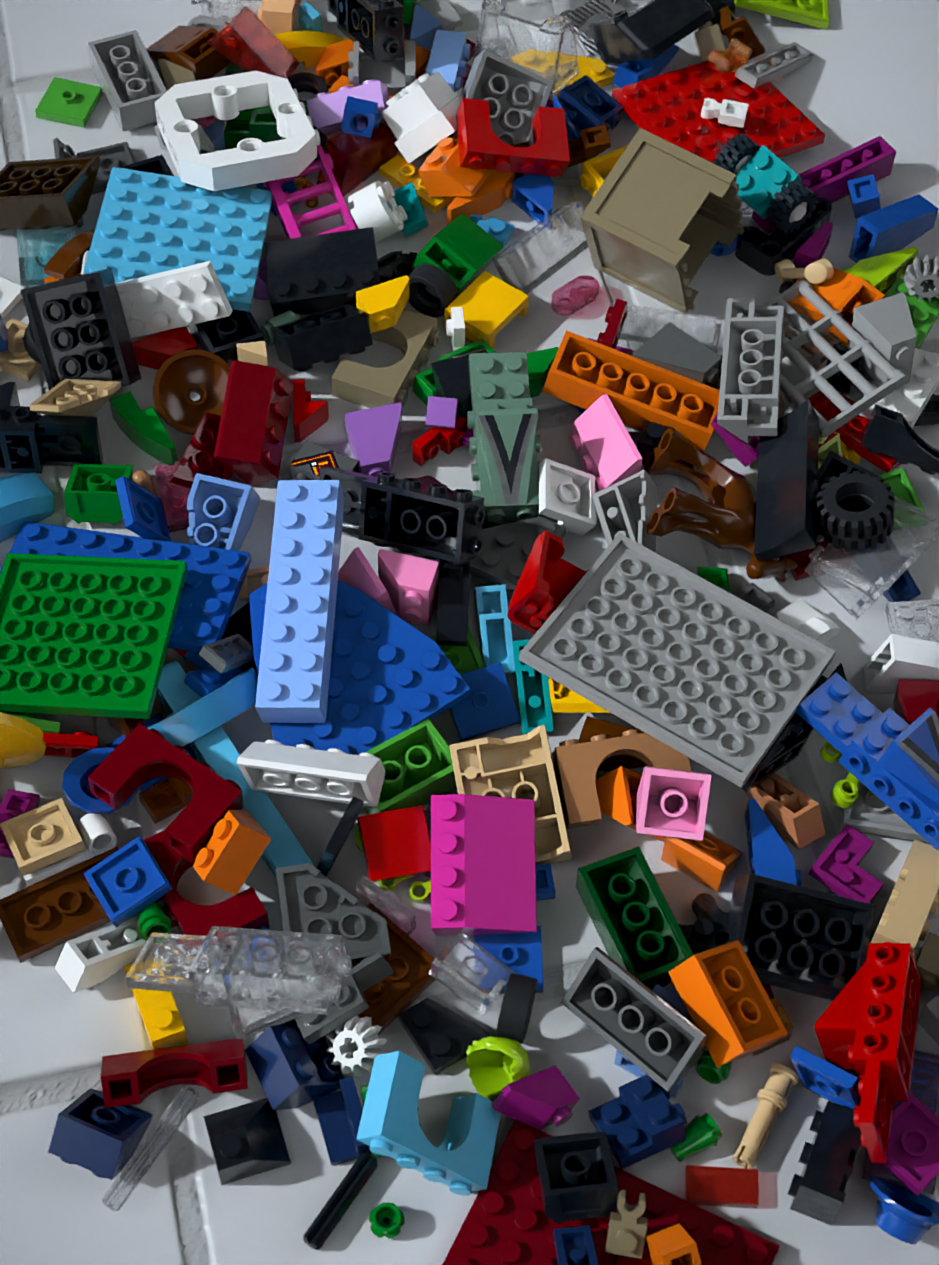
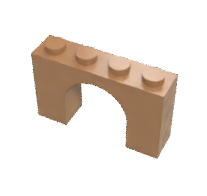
[552,729,692,829]

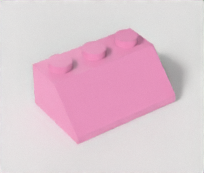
[569,394,643,492]

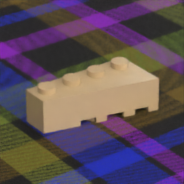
[871,839,939,961]

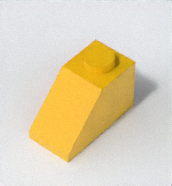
[356,275,410,333]

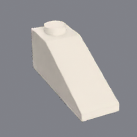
[55,916,160,993]

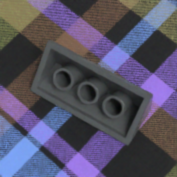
[560,947,707,1092]

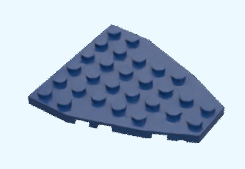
[249,580,471,755]

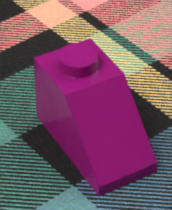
[491,1065,580,1129]

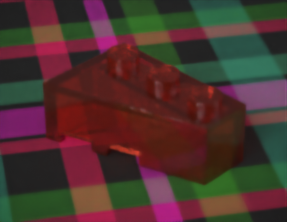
[207,6,300,79]
[316,122,398,197]

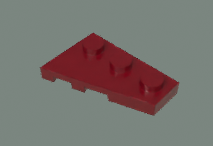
[170,412,230,488]

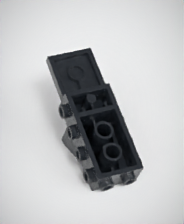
[328,0,404,62]
[0,382,103,474]
[319,466,485,565]

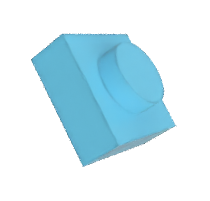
[298,2,322,32]

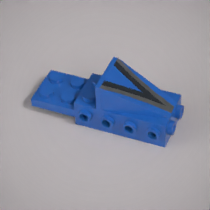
[796,672,939,850]

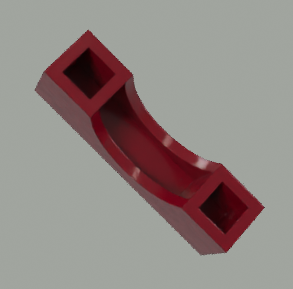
[100,1038,248,1108]

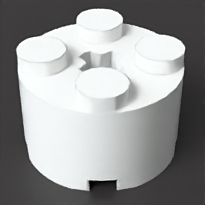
[348,180,408,244]

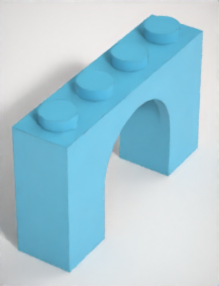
[356,1051,501,1196]

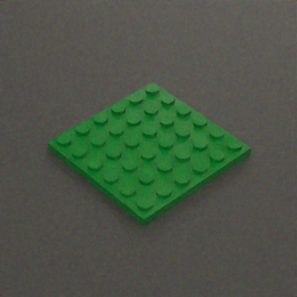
[0,553,188,719]

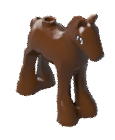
[644,428,798,582]

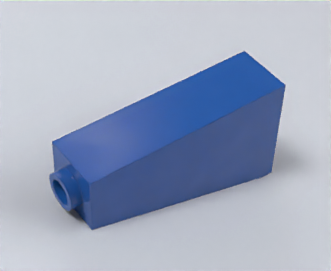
[849,194,938,263]

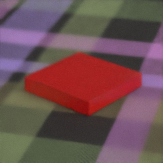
[357,805,431,883]

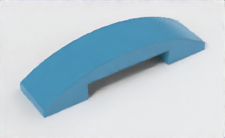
[147,668,258,747]

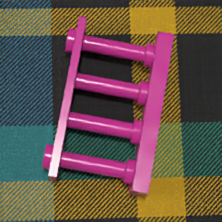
[264,145,359,239]

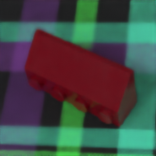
[213,360,294,487]

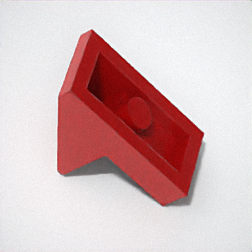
[293,380,329,442]

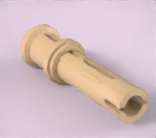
[732,1063,800,1170]

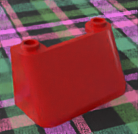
[507,530,586,634]

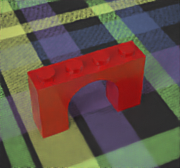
[456,98,570,177]

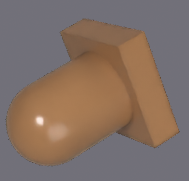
[132,470,158,497]

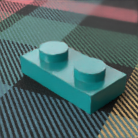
[393,182,429,237]

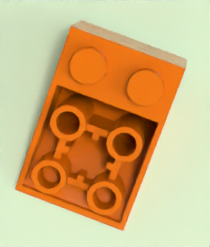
[788,261,885,347]

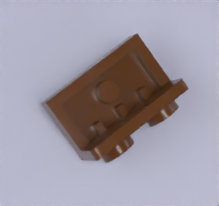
[718,6,765,61]

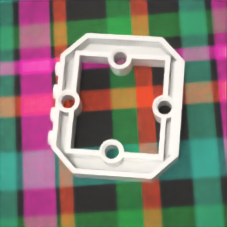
[155,71,320,191]

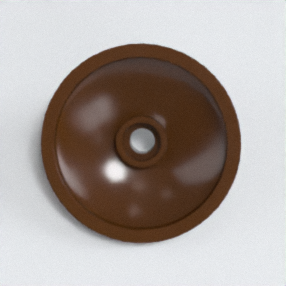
[153,350,230,435]

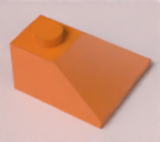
[595,766,666,842]

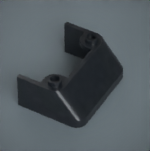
[589,0,715,63]

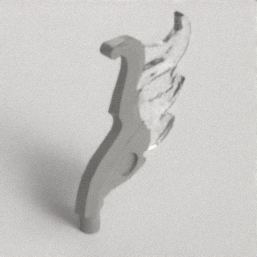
[188,0,272,41]

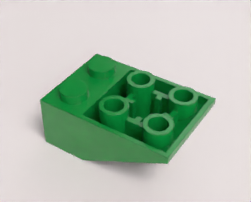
[412,213,504,296]

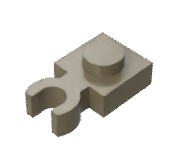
[605,1190,648,1259]

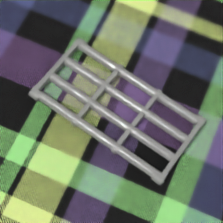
[764,279,908,437]

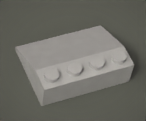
[448,49,554,177]

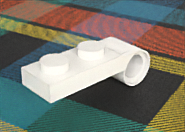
[16,813,117,887]

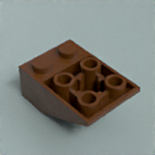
[146,26,233,81]

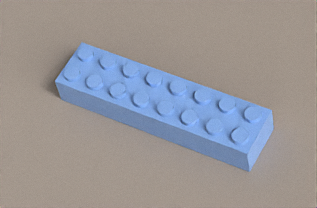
[255,480,345,723]

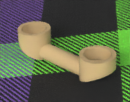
[775,258,834,284]

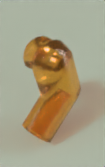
[293,176,319,208]

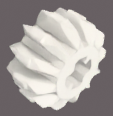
[326,1016,387,1076]

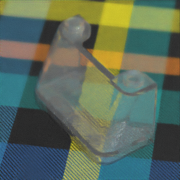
[473,0,579,97]
[804,495,939,620]

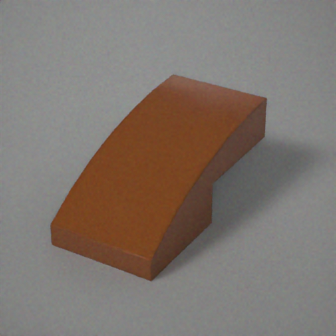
[139,760,197,824]

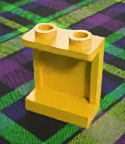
[444,271,529,349]

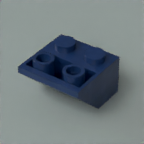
[245,1025,344,1110]

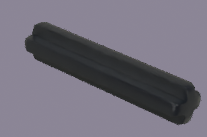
[303,1152,378,1250]

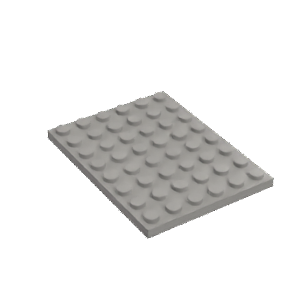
[519,533,836,788]

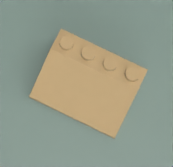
[449,725,573,865]

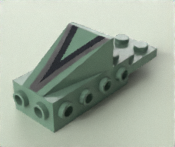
[467,352,542,521]

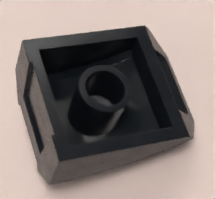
[534,1132,618,1224]

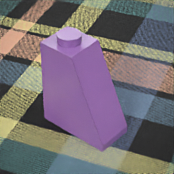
[345,402,402,477]

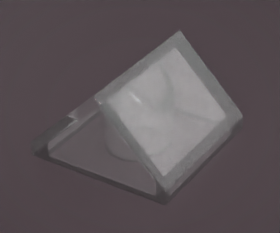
[429,931,515,1015]

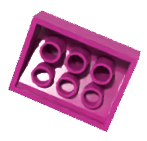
[431,794,537,936]

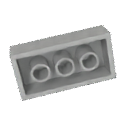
[88,30,167,131]

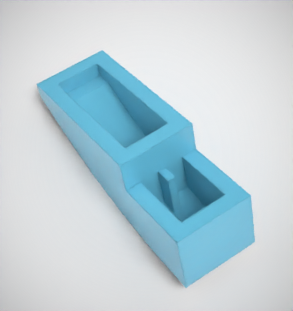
[474,584,516,674]

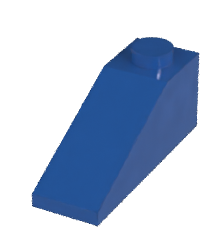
[744,799,802,886]

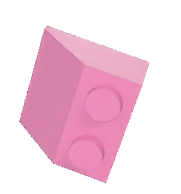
[378,549,439,626]

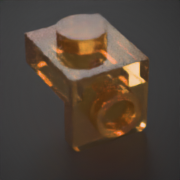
[707,38,753,74]

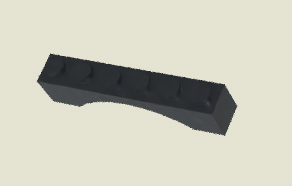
[862,404,939,474]

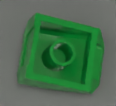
[64,464,133,525]

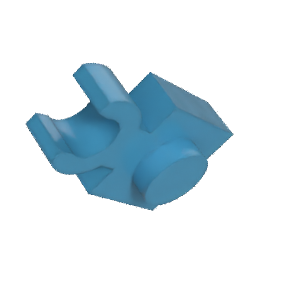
[470,213,515,250]

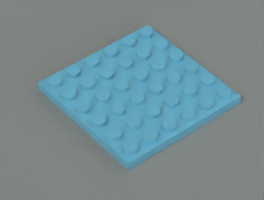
[83,167,273,312]

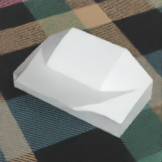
[776,598,840,644]

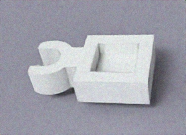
[700,98,749,128]
[446,307,465,351]

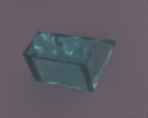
[16,228,76,286]

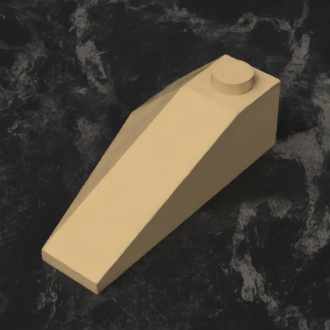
[30,379,121,417]

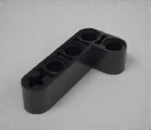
[735,197,832,276]

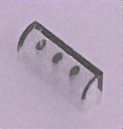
[491,201,588,294]

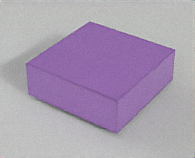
[426,396,458,429]

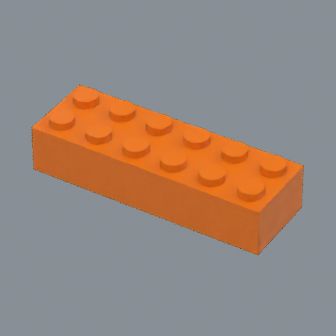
[542,330,720,452]

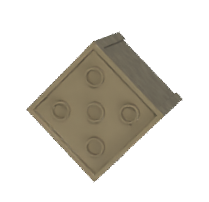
[580,128,744,315]

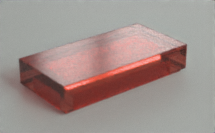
[685,1165,759,1209]

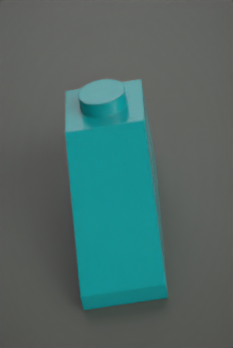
[512,639,554,735]

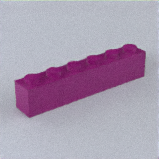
[751,136,897,234]

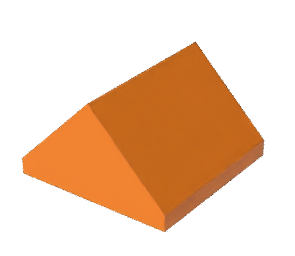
[661,831,743,893]

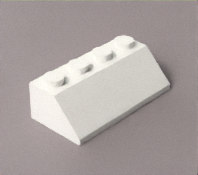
[237,740,385,808]

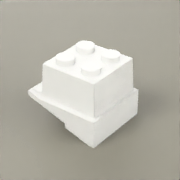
[381,71,465,164]

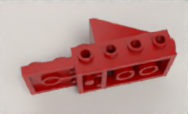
[814,942,922,1163]

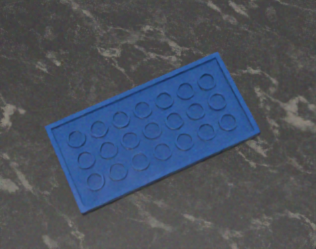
[0,521,252,653]

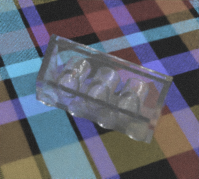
[611,302,722,353]

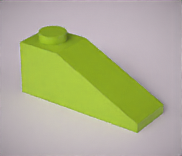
[843,247,919,294]

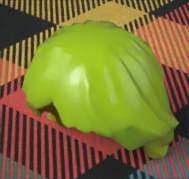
[466,1036,531,1102]

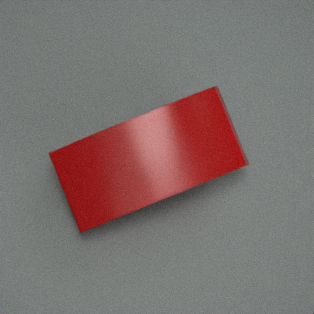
[412,417,467,466]

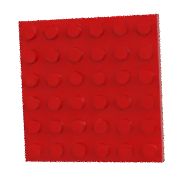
[612,52,825,163]

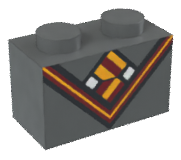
[290,440,359,480]

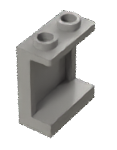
[348,40,416,95]

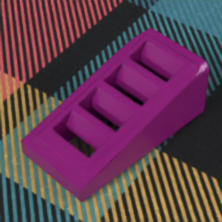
[793,221,833,268]
[711,412,760,467]

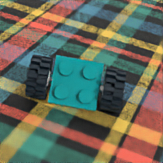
[713,134,818,234]

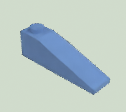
[187,473,260,551]

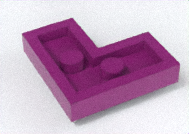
[808,824,884,904]

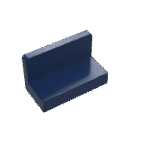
[313,1076,373,1166]

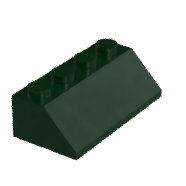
[575,846,693,991]

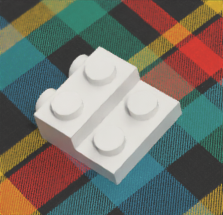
[539,458,597,536]

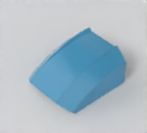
[0,473,54,543]

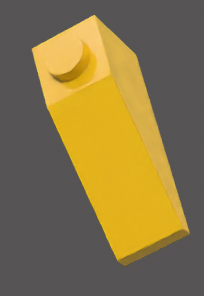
[124,955,189,1049]

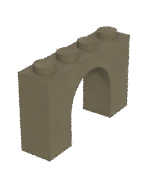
[331,308,440,408]

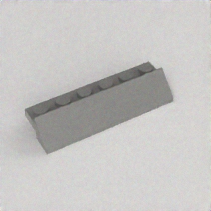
[717,298,784,444]

